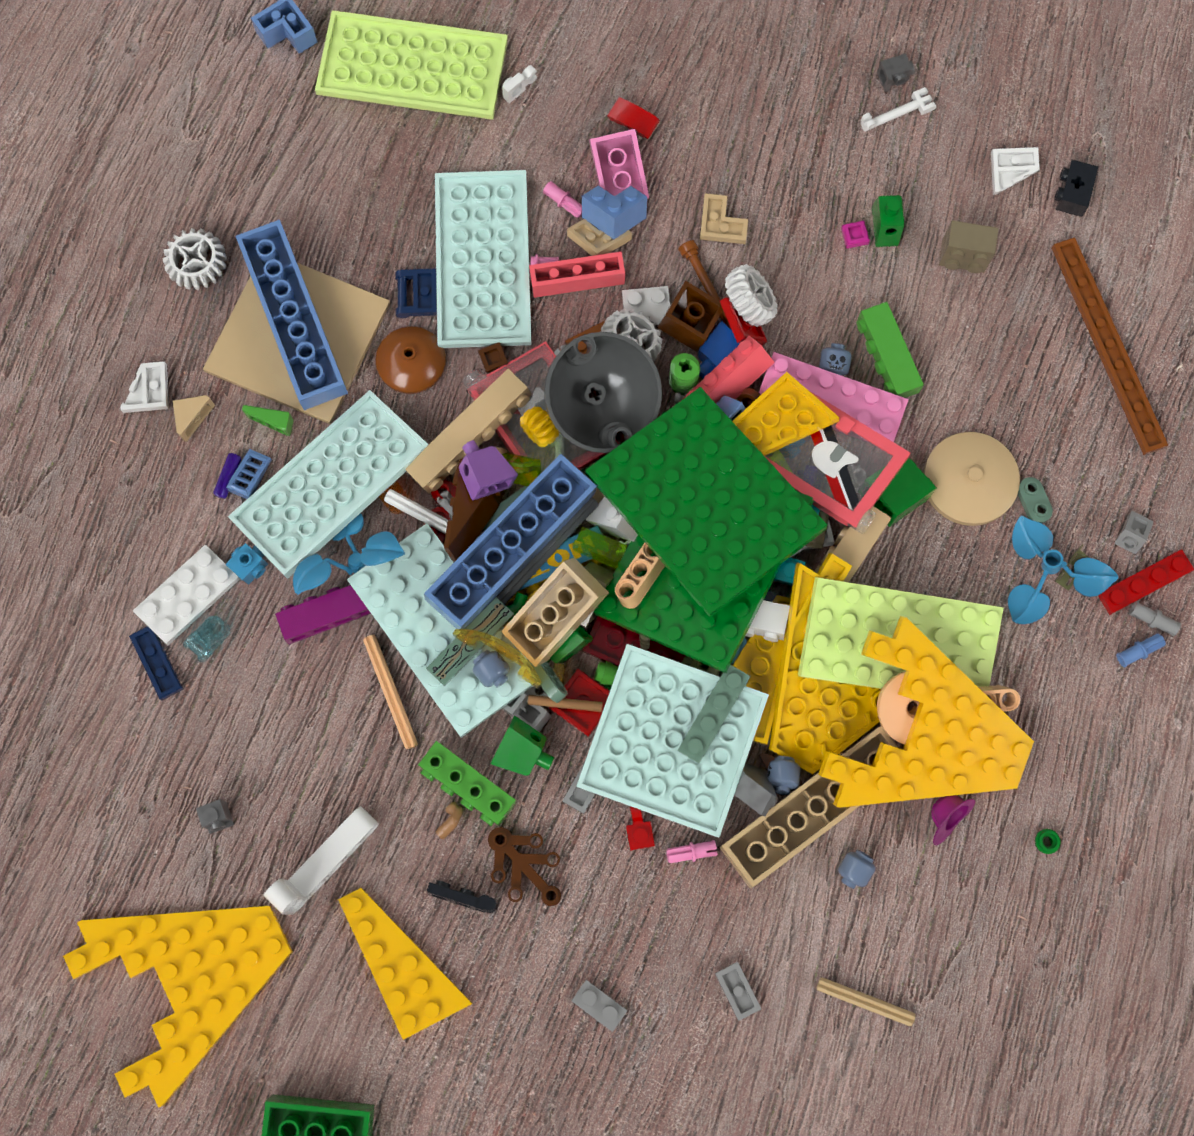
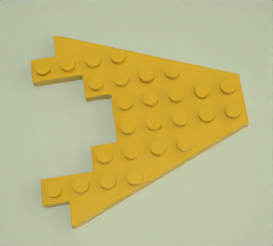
[769,553,881,774]
[818,616,1034,808]
[63,906,293,1108]

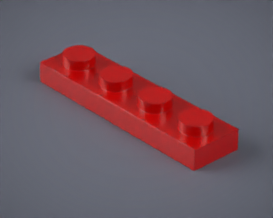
[1098,549,1194,615]

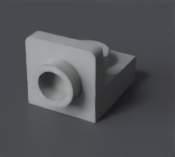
[1115,511,1154,554]

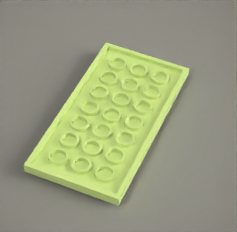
[315,10,508,120]
[798,577,1004,689]

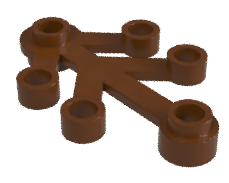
[488,827,561,906]

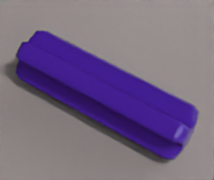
[213,453,241,499]

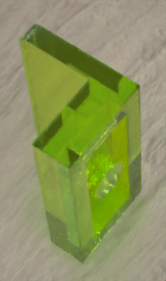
[501,452,541,486]
[573,527,627,568]

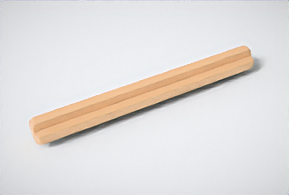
[363,635,418,749]

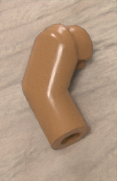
[435,802,463,839]

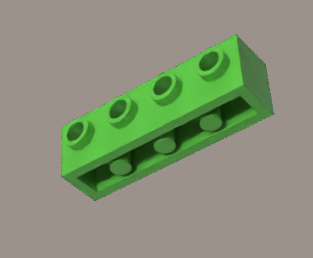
[857,302,924,398]
[418,741,517,827]

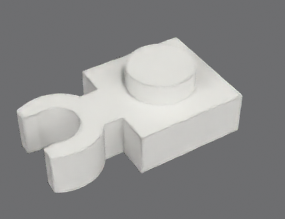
[502,65,537,103]

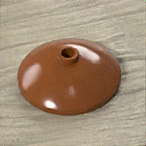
[376,326,446,394]

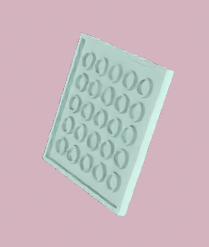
[576,644,769,838]

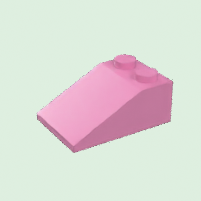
[589,129,649,198]

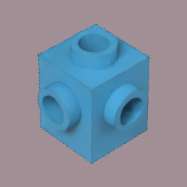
[225,543,268,585]

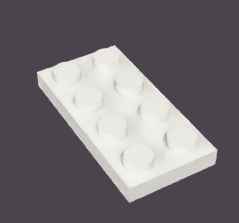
[133,545,240,646]

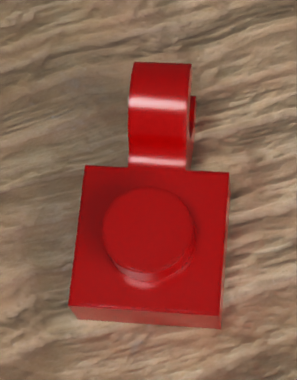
[626,806,655,851]

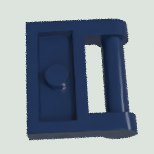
[395,269,437,318]

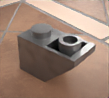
[734,763,776,816]

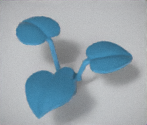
[293,513,405,595]
[1008,516,1119,624]

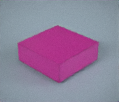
[841,220,870,249]

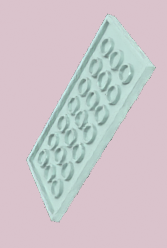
[435,170,531,348]
[228,390,429,579]
[347,523,538,738]

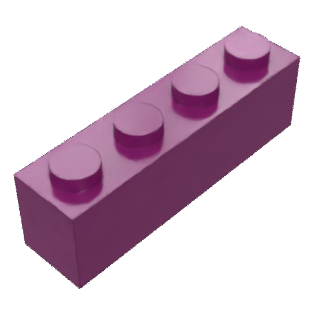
[275,583,371,645]

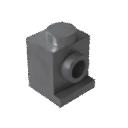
[877,53,915,92]
[196,799,234,834]

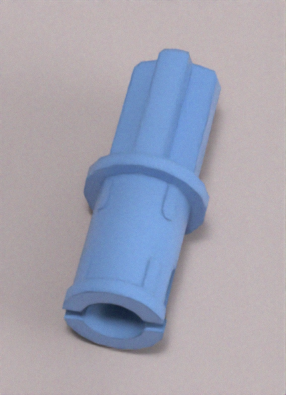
[1116,634,1166,668]

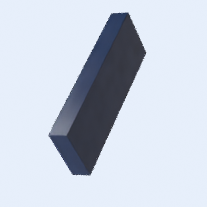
[129,626,184,701]

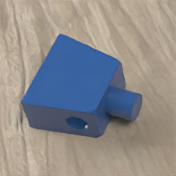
[698,321,740,379]

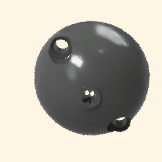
[544,332,662,453]

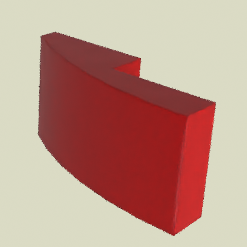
[607,97,660,139]

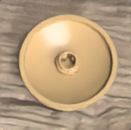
[923,432,1020,526]

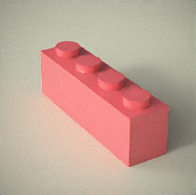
[529,251,625,298]
[682,336,775,403]

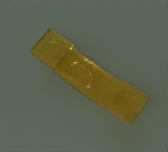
[453,629,542,689]

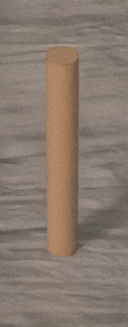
[528,695,602,712]

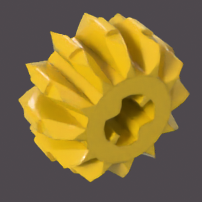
[520,406,559,447]

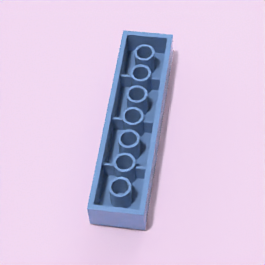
[236,220,348,410]
[424,454,597,633]

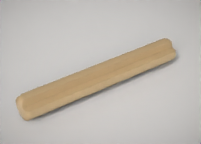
[817,977,915,1026]

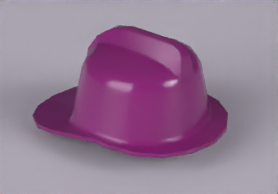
[931,795,975,846]

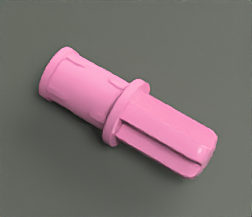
[543,181,582,218]
[666,840,717,863]

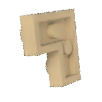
[700,194,748,244]
[567,219,632,256]

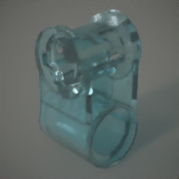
[183,616,231,663]

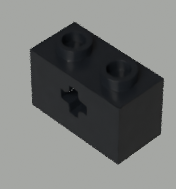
[1054,159,1099,217]

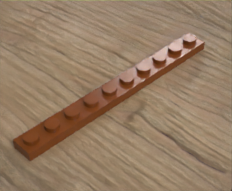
[1051,237,1168,455]

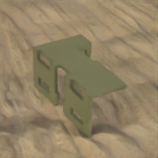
[1055,544,1089,591]

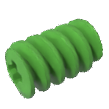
[668,353,700,396]

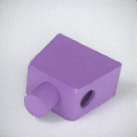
[459,440,518,501]

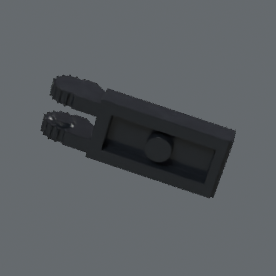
[427,880,497,914]

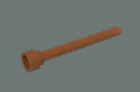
[678,240,732,330]

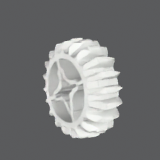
[163,228,227,291]
[725,264,778,327]
[600,308,663,362]

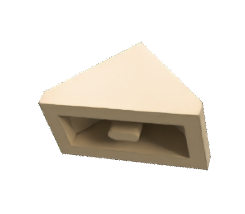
[173,395,215,442]

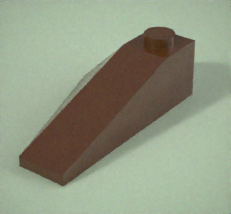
[444,458,505,563]

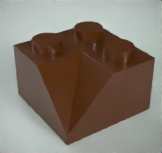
[657,280,723,352]

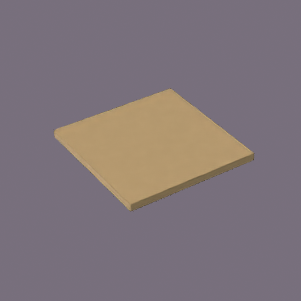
[203,263,391,425]

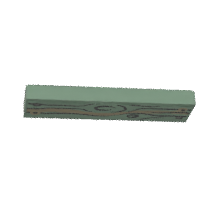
[426,597,514,687]

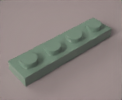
[677,665,751,763]

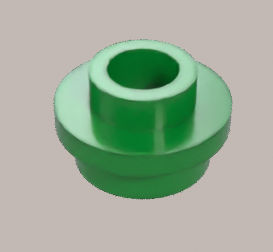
[1035,829,1061,854]

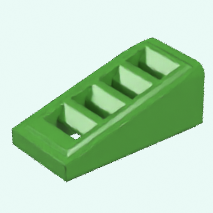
[242,405,294,436]

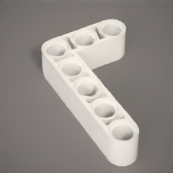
[264,806,379,915]

